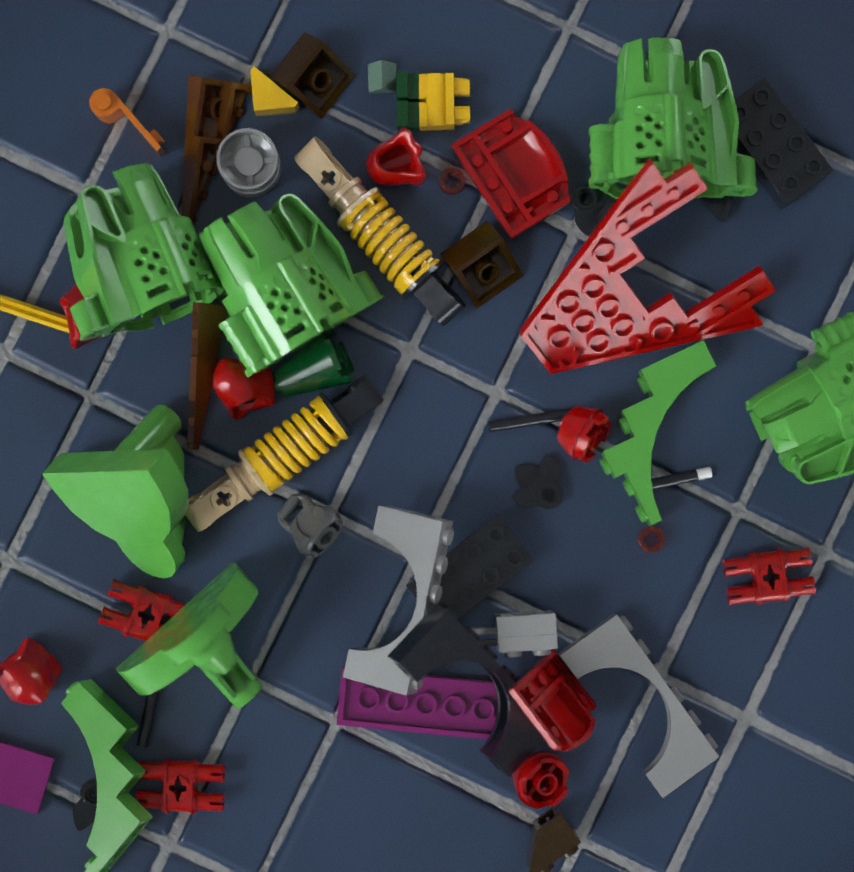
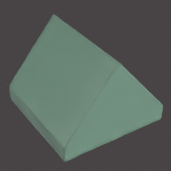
[368,60,396,93]

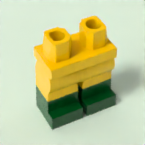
[396,72,470,132]

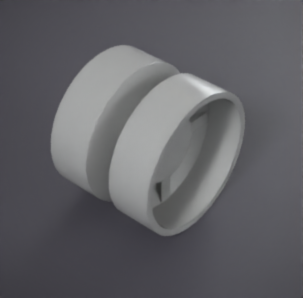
[216,128,282,197]

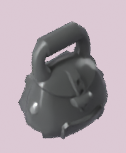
[277,493,343,558]

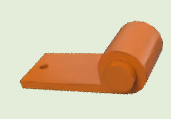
[89,88,166,157]

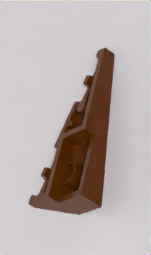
[181,74,252,223]
[187,302,227,450]

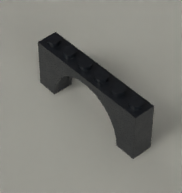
[388,604,544,777]

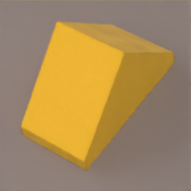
[250,66,300,117]

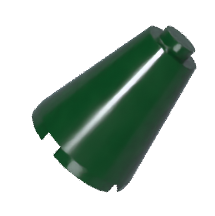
[273,329,356,397]

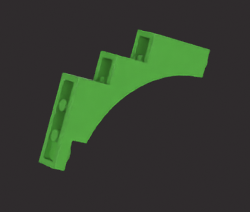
[61,679,153,872]

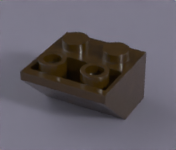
[526,805,581,872]

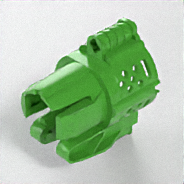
[589,38,758,199]
[64,163,228,341]
[199,194,385,377]
[745,311,854,484]

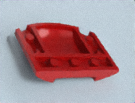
[451,109,570,239]
[508,649,596,751]

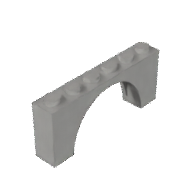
[343,505,454,695]
[558,613,719,798]

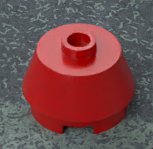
[557,406,612,463]
[512,752,570,809]

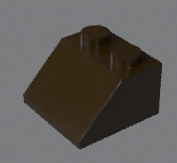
[270,32,356,119]
[440,221,523,308]

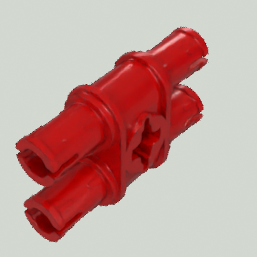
[722,547,816,606]
[98,579,186,641]
[135,758,226,814]

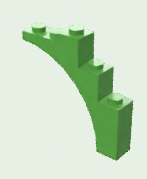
[599,340,716,526]

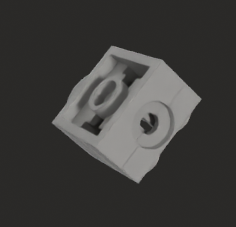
[471,610,558,657]

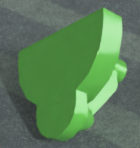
[42,405,189,578]
[116,562,262,708]

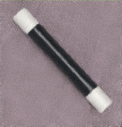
[651,466,713,490]

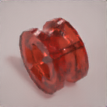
[439,167,465,195]
[637,527,665,553]

